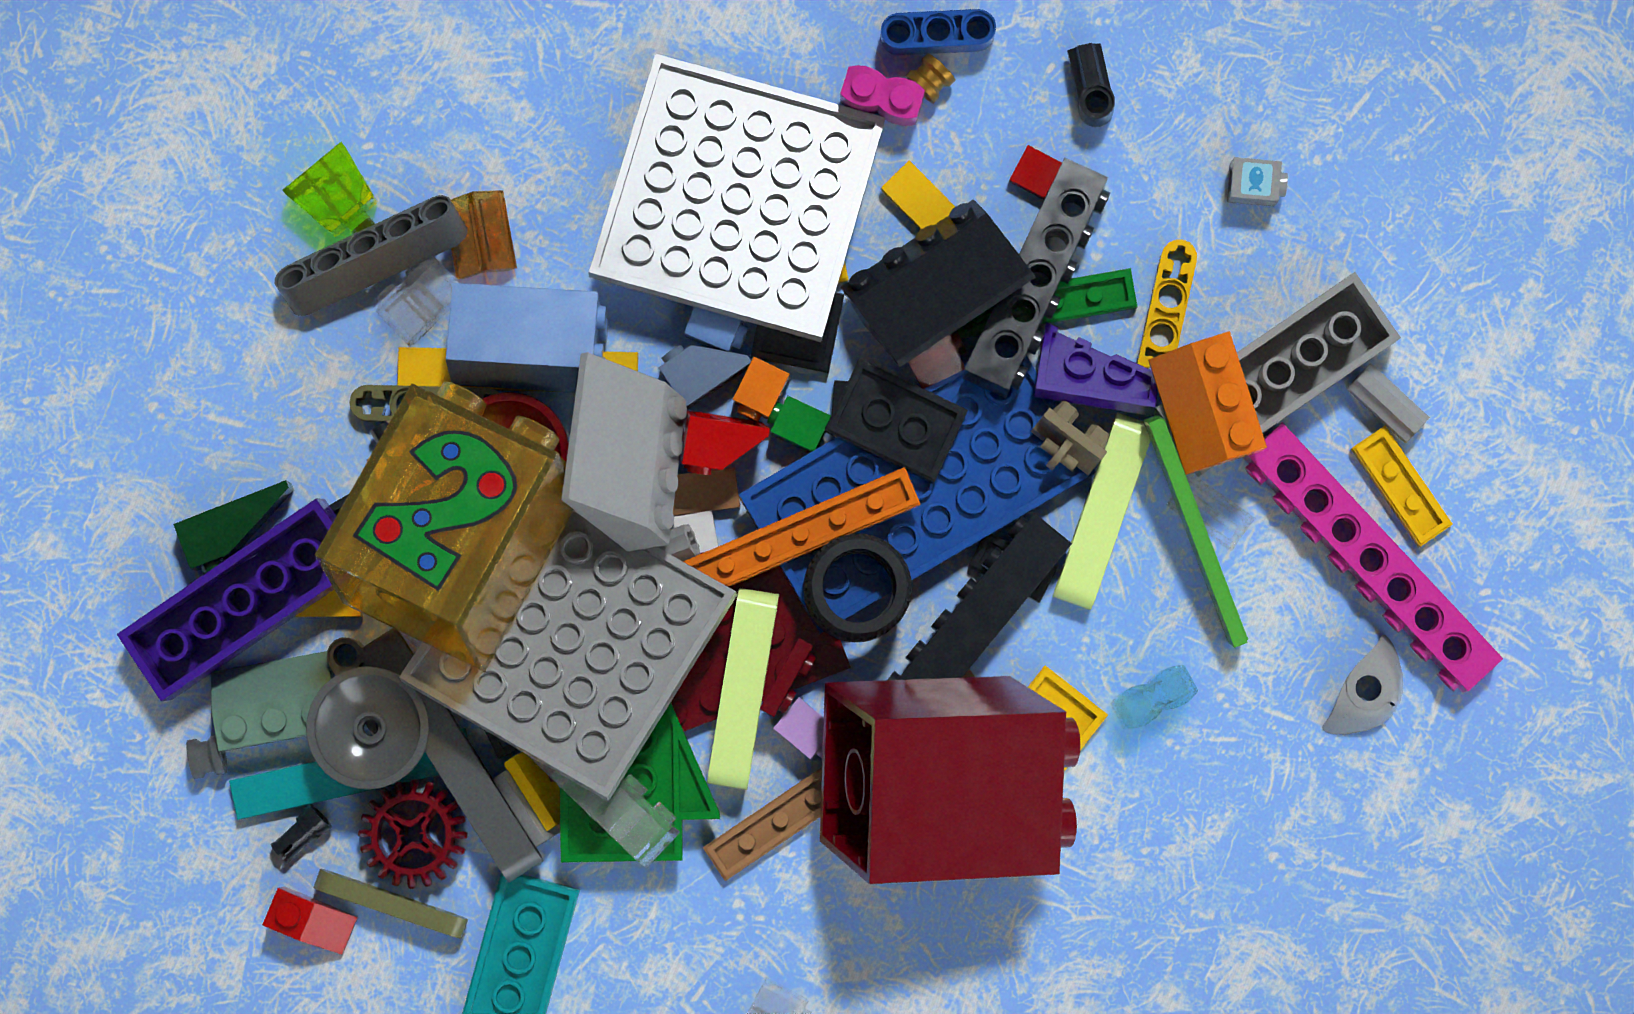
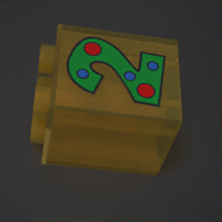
[315,382,574,672]

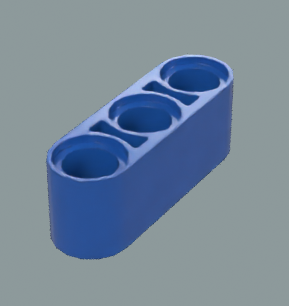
[880,9,996,55]

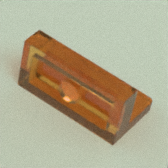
[450,190,517,279]

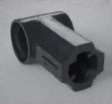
[1067,43,1115,127]

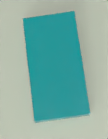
[462,873,580,1014]

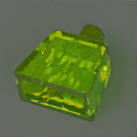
[283,142,378,237]

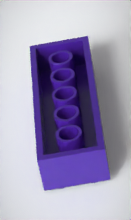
[117,498,369,701]

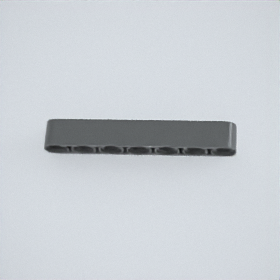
[362,627,544,883]

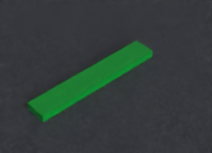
[936,268,1138,344]

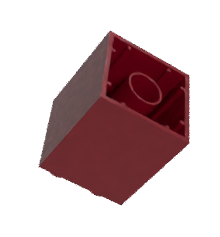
[820,676,1081,884]

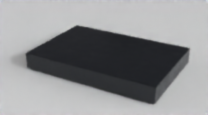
[824,358,968,483]

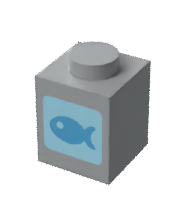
[1227,157,1288,207]

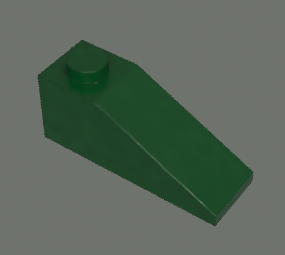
[173,480,294,574]

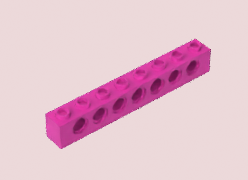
[1244,422,1503,692]

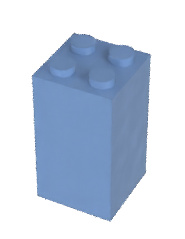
[446,283,608,393]

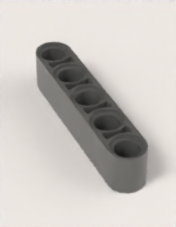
[274,195,468,316]

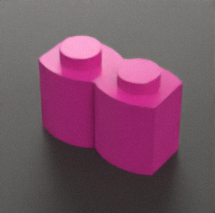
[840,65,925,126]

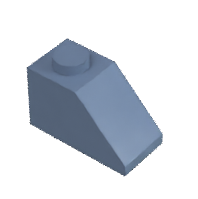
[658,345,751,410]

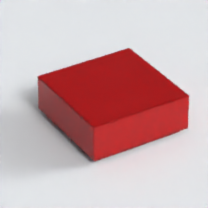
[1009,145,1062,200]

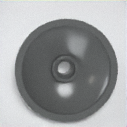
[306,667,429,789]

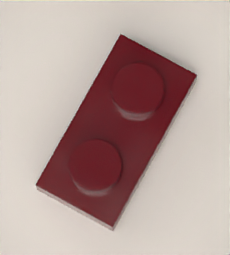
[760,638,816,717]

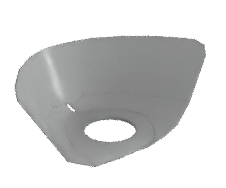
[1322,635,1403,734]

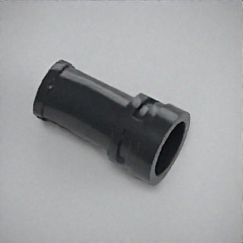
[270,804,332,863]

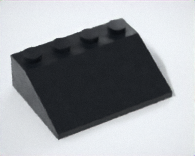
[840,199,1036,367]

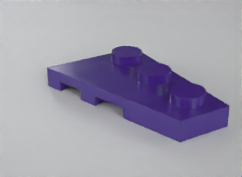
[1034,322,1158,416]

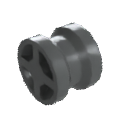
[186,735,227,779]

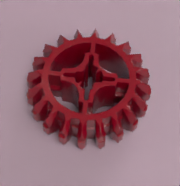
[358,780,468,889]

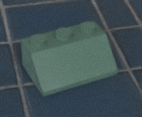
[211,651,334,751]

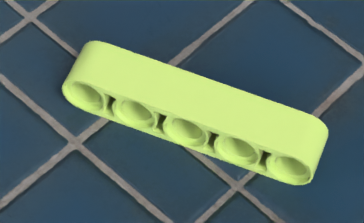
[1053,412,1151,610]
[707,588,779,790]

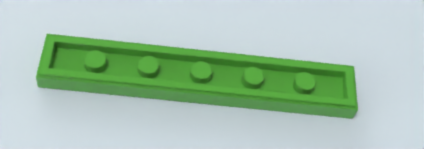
[1143,415,1248,648]

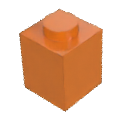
[733,357,790,422]

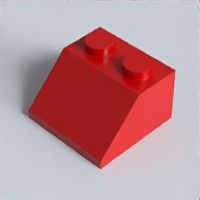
[679,410,770,475]

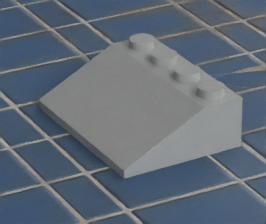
[562,352,687,551]

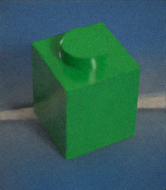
[767,395,831,453]

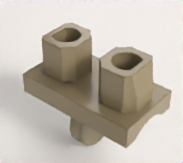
[1031,401,1109,475]

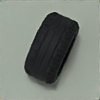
[803,534,912,642]

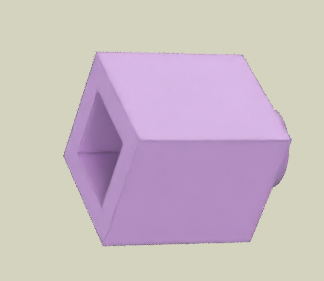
[773,697,824,759]

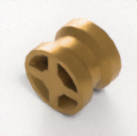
[905,53,956,104]

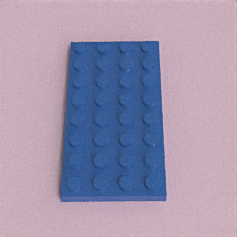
[738,342,1096,634]

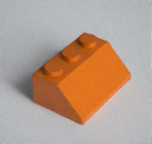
[1148,331,1267,475]

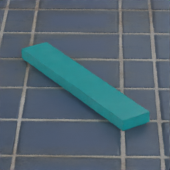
[229,728,468,820]

